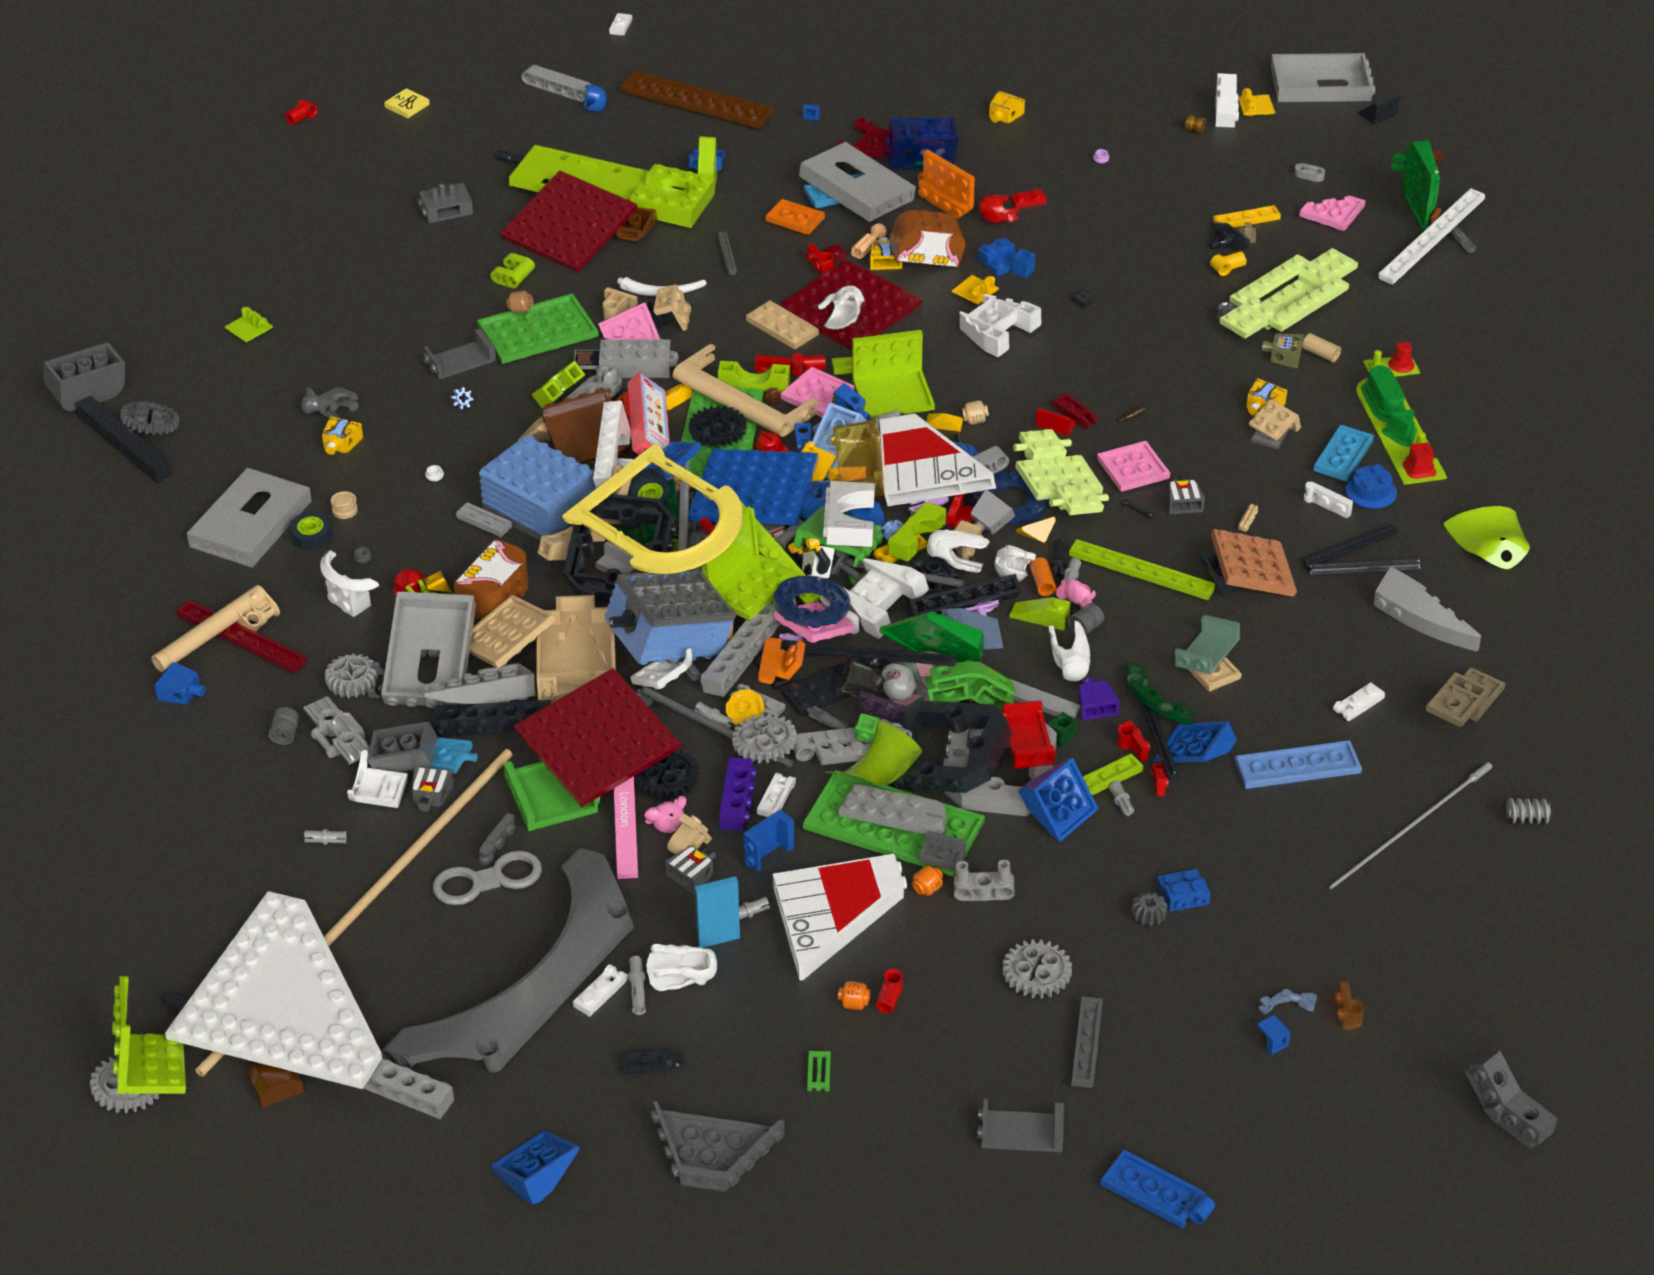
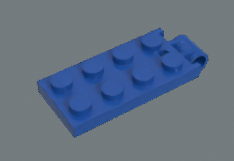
[644,442,701,480]
[1100,1150,1215,1229]

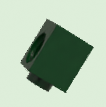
[1047,712,1078,747]

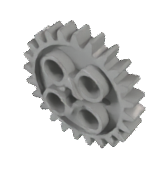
[732,713,797,763]
[1003,939,1072,998]
[90,1057,159,1113]

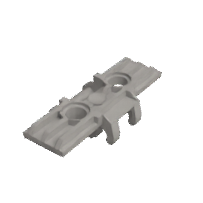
[303,696,370,765]

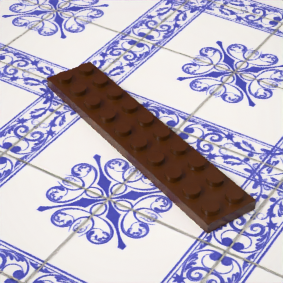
[620,71,774,129]

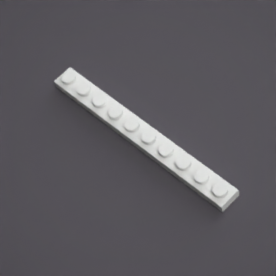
[1378,189,1485,285]

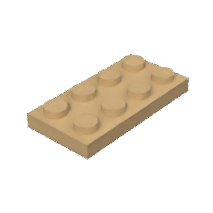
[746,301,819,349]

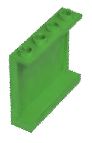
[793,506,884,568]
[503,761,600,831]

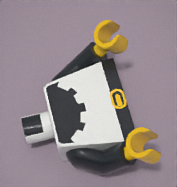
[788,538,834,580]

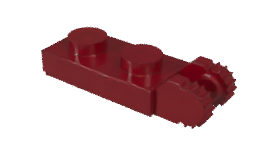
[1052,393,1099,429]

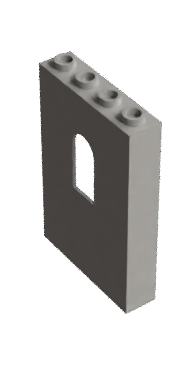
[1270,53,1375,102]
[799,142,916,222]
[187,468,311,567]
[381,592,476,708]

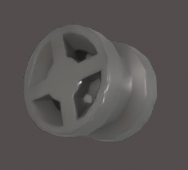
[1217,302,1235,321]

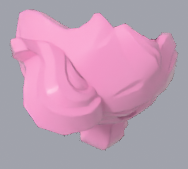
[1056,579,1096,608]
[644,796,686,833]

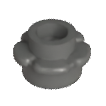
[353,547,372,564]

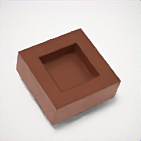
[1432,150,1444,166]

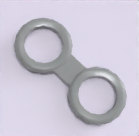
[433,851,542,906]

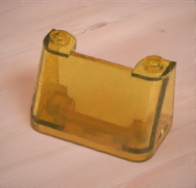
[830,420,885,497]

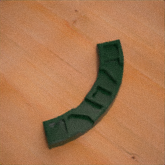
[1125,663,1196,726]

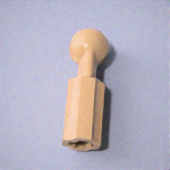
[851,223,887,259]

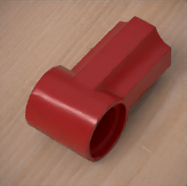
[285,99,318,125]
[790,353,826,376]
[876,969,903,1014]

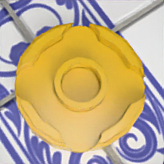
[726,689,765,727]

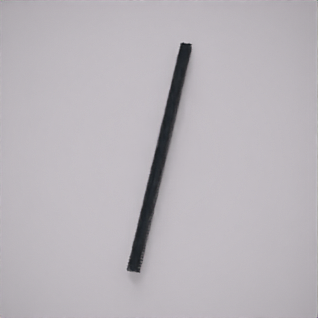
[782,639,957,667]

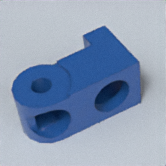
[795,423,812,452]

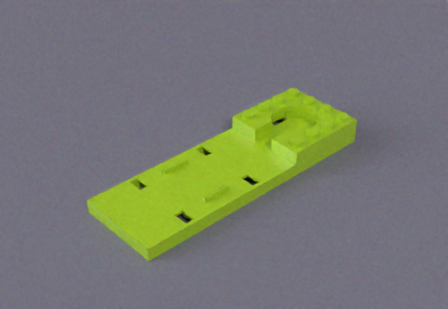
[509,145,715,228]

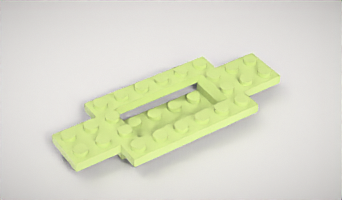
[1220,248,1358,339]

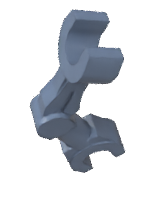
[1258,989,1317,1015]

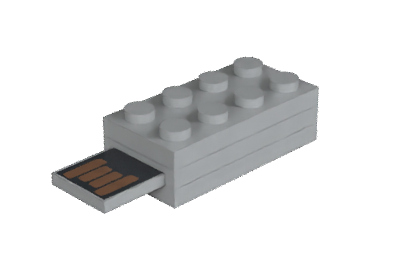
[574,339,679,378]

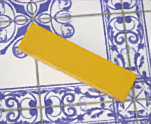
[1213,205,1281,227]

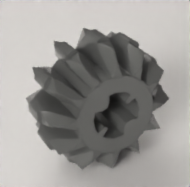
[1131,892,1167,927]

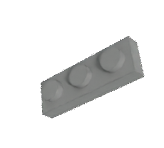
[456,502,512,537]

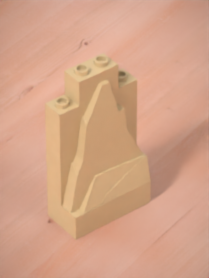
[537,595,616,703]

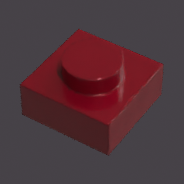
[824,244,846,262]

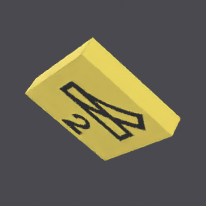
[385,88,429,118]

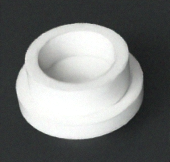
[425,465,444,482]

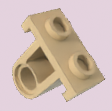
[603,287,638,320]
[667,813,712,855]

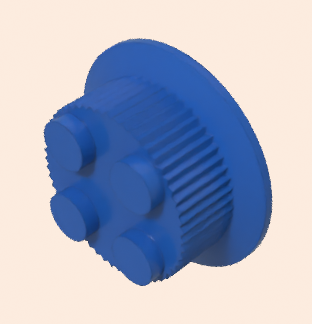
[1345,465,1397,509]

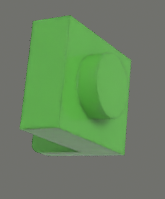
[854,713,880,742]

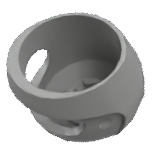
[882,664,915,701]

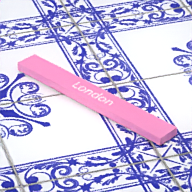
[614,777,638,879]

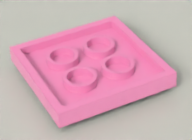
[781,367,854,418]
[1097,441,1170,492]
[774,601,855,643]

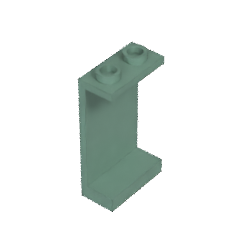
[1175,615,1240,675]

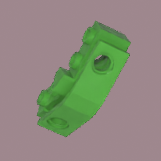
[925,661,1016,713]

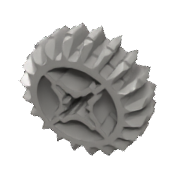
[325,653,378,698]

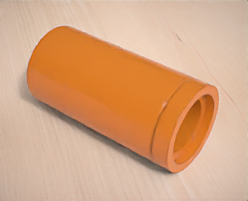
[1030,557,1056,596]

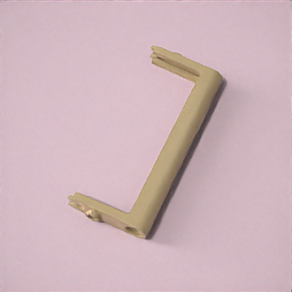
[673,344,819,437]

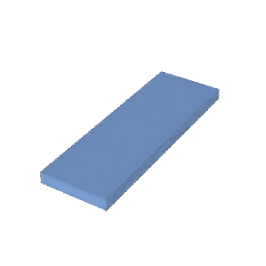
[1234,740,1362,789]

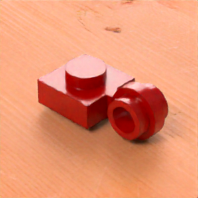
[1150,763,1169,796]

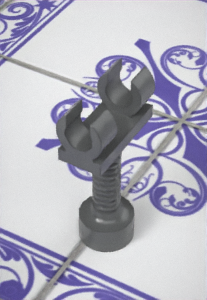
[830,549,866,583]

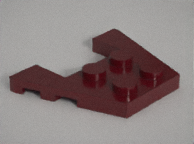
[836,117,897,158]

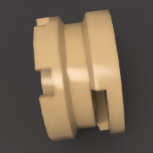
[331,491,358,519]

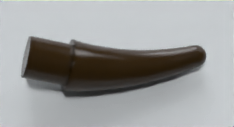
[1118,405,1145,423]

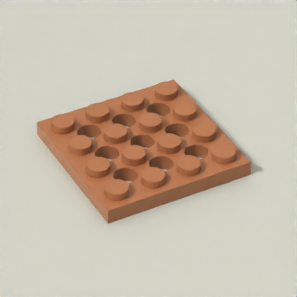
[1211,529,1297,597]

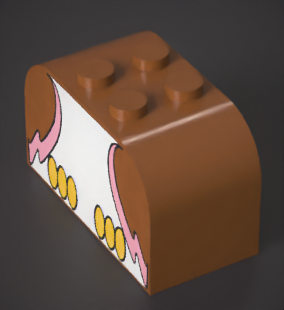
[889,210,965,267]
[454,539,529,620]

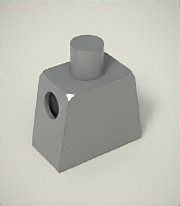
[971,489,1015,534]

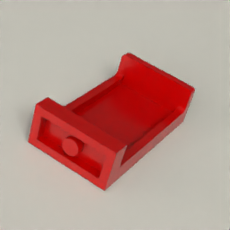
[1002,701,1055,769]

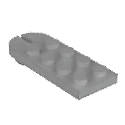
[567,365,622,399]
[838,784,947,834]

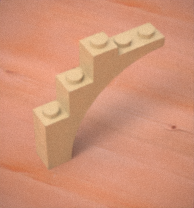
[538,465,632,561]

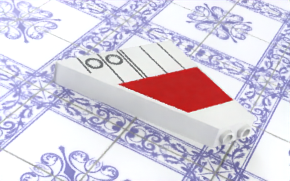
[880,414,996,506]
[773,854,907,981]

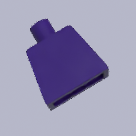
[1078,677,1119,721]

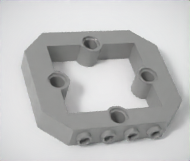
[943,723,1057,816]

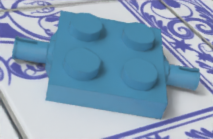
[426,738,478,774]

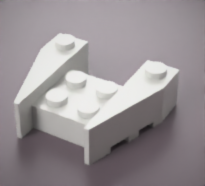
[959,294,1041,357]
[843,558,929,639]

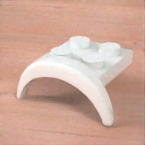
[630,648,692,689]
[347,750,408,808]

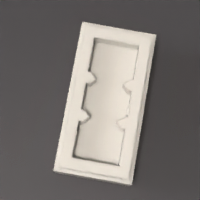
[609,13,632,36]

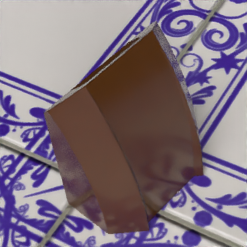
[615,207,657,242]
[247,1062,304,1109]

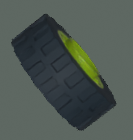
[628,468,670,504]
[290,511,333,551]

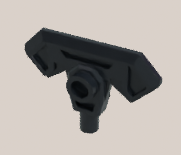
[1209,222,1250,249]

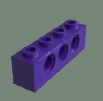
[719,758,757,831]

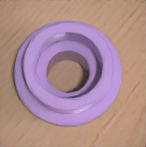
[1093,149,1109,164]

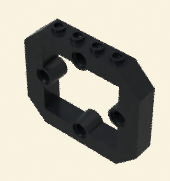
[563,494,677,602]
[890,700,1012,793]

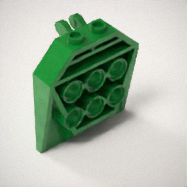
[1391,140,1440,230]
[879,612,985,663]

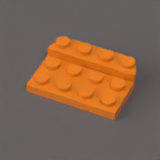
[918,150,975,219]

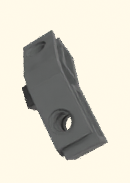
[1464,1051,1558,1149]

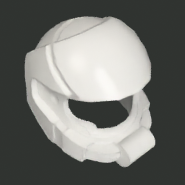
[994,545,1036,582]

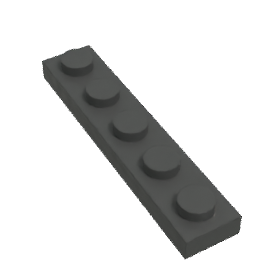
[1071,996,1103,1088]

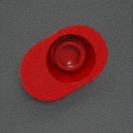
[753,431,789,452]
[393,568,424,596]

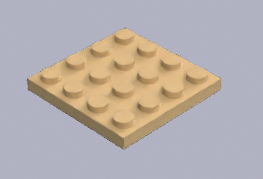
[469,595,556,668]

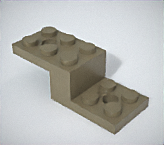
[1426,667,1506,727]

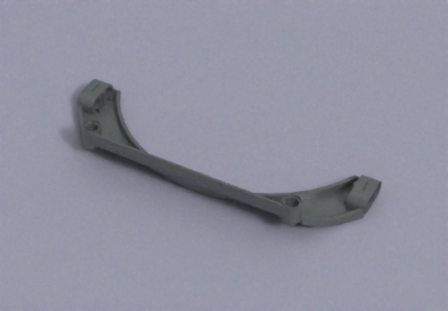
[381,848,634,1073]

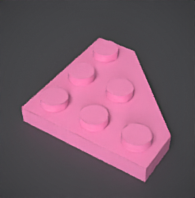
[1299,196,1365,231]
[599,302,660,340]

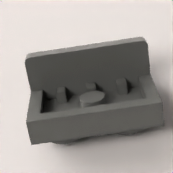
[918,831,966,872]

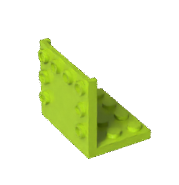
[852,330,935,419]
[701,506,797,621]
[112,976,186,1094]

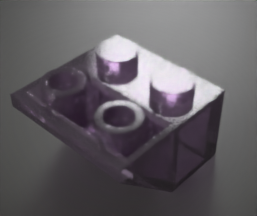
[860,690,906,723]

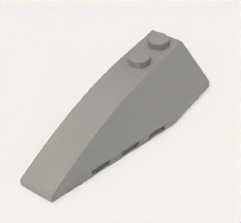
[1373,567,1481,651]
[417,663,535,704]

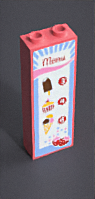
[627,372,670,455]

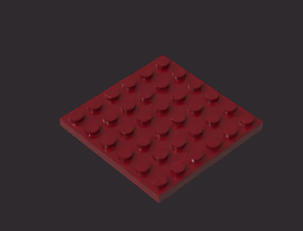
[500,170,638,273]
[779,259,922,350]
[514,668,681,808]

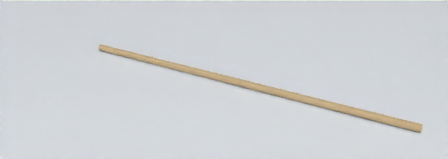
[195,749,512,1077]

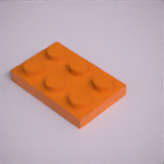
[766,199,825,235]

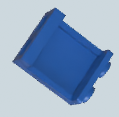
[743,809,794,872]

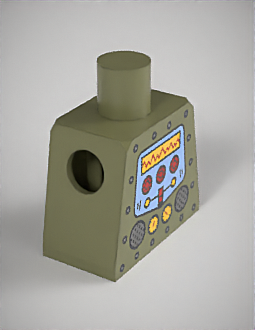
[1262,334,1304,368]

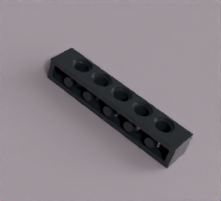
[905,574,1021,618]
[431,700,552,736]

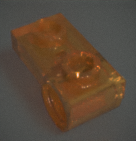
[1335,982,1365,1029]

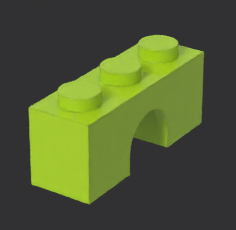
[531,361,585,408]

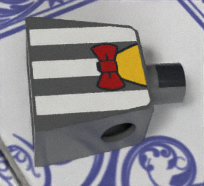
[1168,476,1205,514]
[412,767,454,812]
[665,847,716,895]

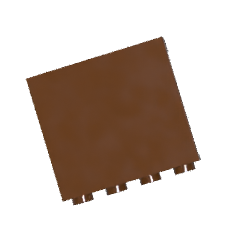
[541,388,632,465]

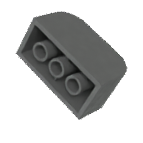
[44,342,125,411]

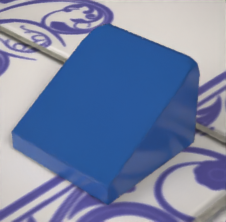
[803,104,821,121]

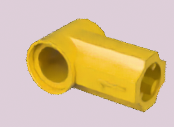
[1210,251,1246,276]

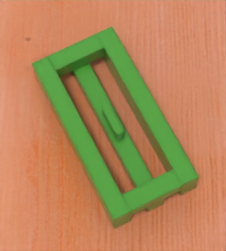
[807,1051,831,1091]

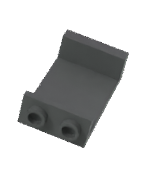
[423,328,496,379]
[977,1099,1064,1152]

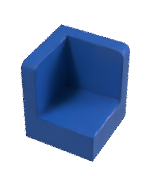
[1012,249,1035,279]
[1258,1015,1290,1055]

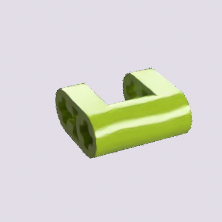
[490,253,535,288]

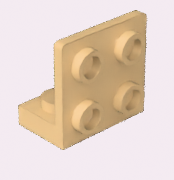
[653,284,691,331]
[1249,400,1301,441]

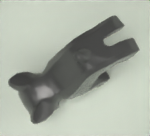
[301,387,358,418]

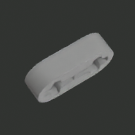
[1294,163,1325,182]

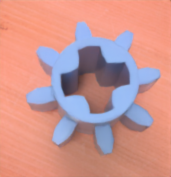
[450,387,473,410]
[883,520,903,540]

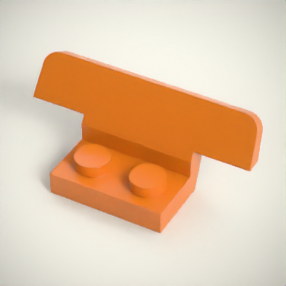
[758,638,805,684]

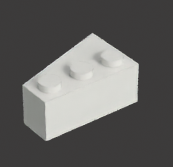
[1215,74,1239,127]

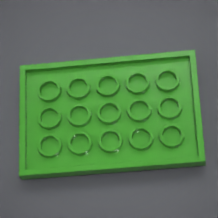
[477,293,599,364]

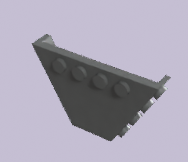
[650,1101,785,1192]

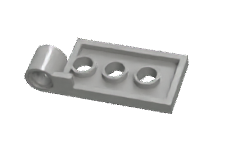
[793,727,873,765]

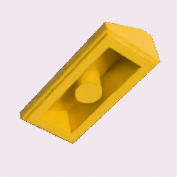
[665,384,693,410]

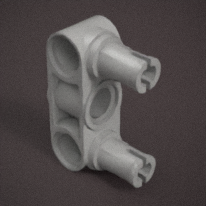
[954,860,1015,901]

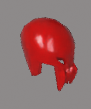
[979,195,1020,224]

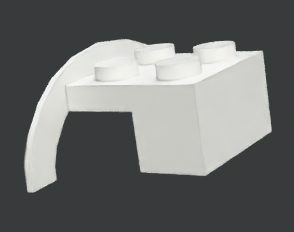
[320,550,379,617]

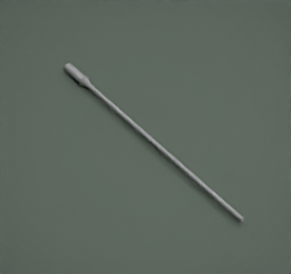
[1329,762,1492,890]

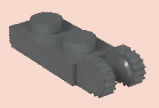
[479,813,516,866]

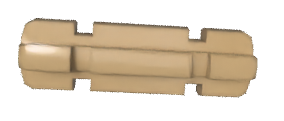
[1238,504,1258,532]

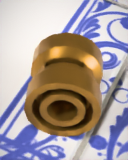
[1185,115,1206,134]

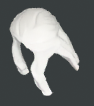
[818,285,865,330]
[927,530,989,573]
[1049,621,1090,682]
[646,944,717,991]

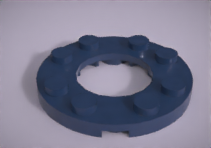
[975,471,1048,525]
[773,576,850,628]

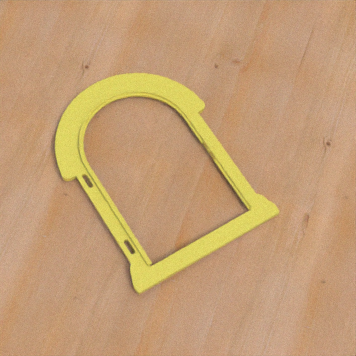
[562,444,743,574]

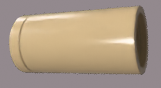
[1302,333,1341,363]

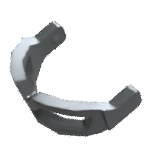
[367,662,385,698]

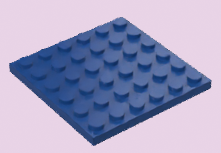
[688,449,819,525]

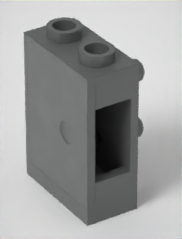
[417,183,473,223]

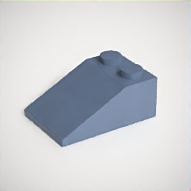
[941,608,1003,649]

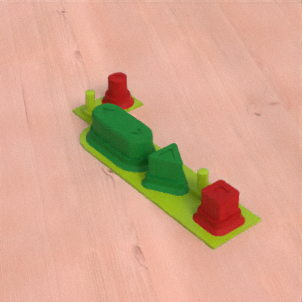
[1356,342,1447,485]

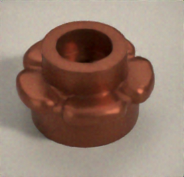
[765,388,781,404]

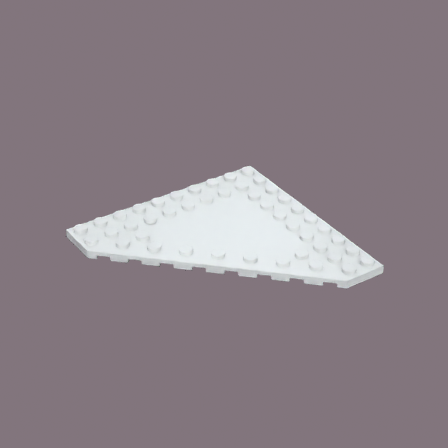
[165,891,382,1089]

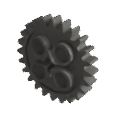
[120,400,179,435]

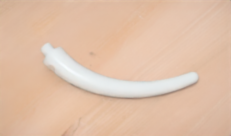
[617,277,707,296]

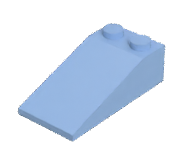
[812,402,867,479]

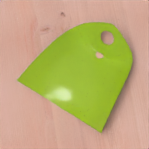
[1443,506,1530,569]
[825,720,922,785]

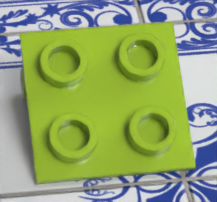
[225,307,273,342]

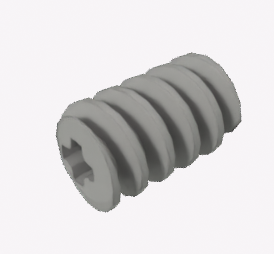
[1506,798,1551,824]

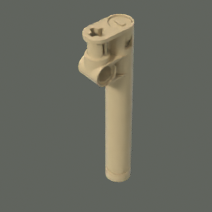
[151,585,280,672]

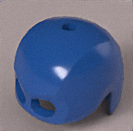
[584,84,607,112]

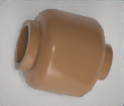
[507,291,533,314]

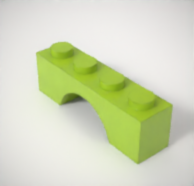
[718,361,790,393]
[888,502,946,562]

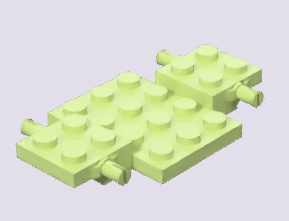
[1013,429,1109,515]

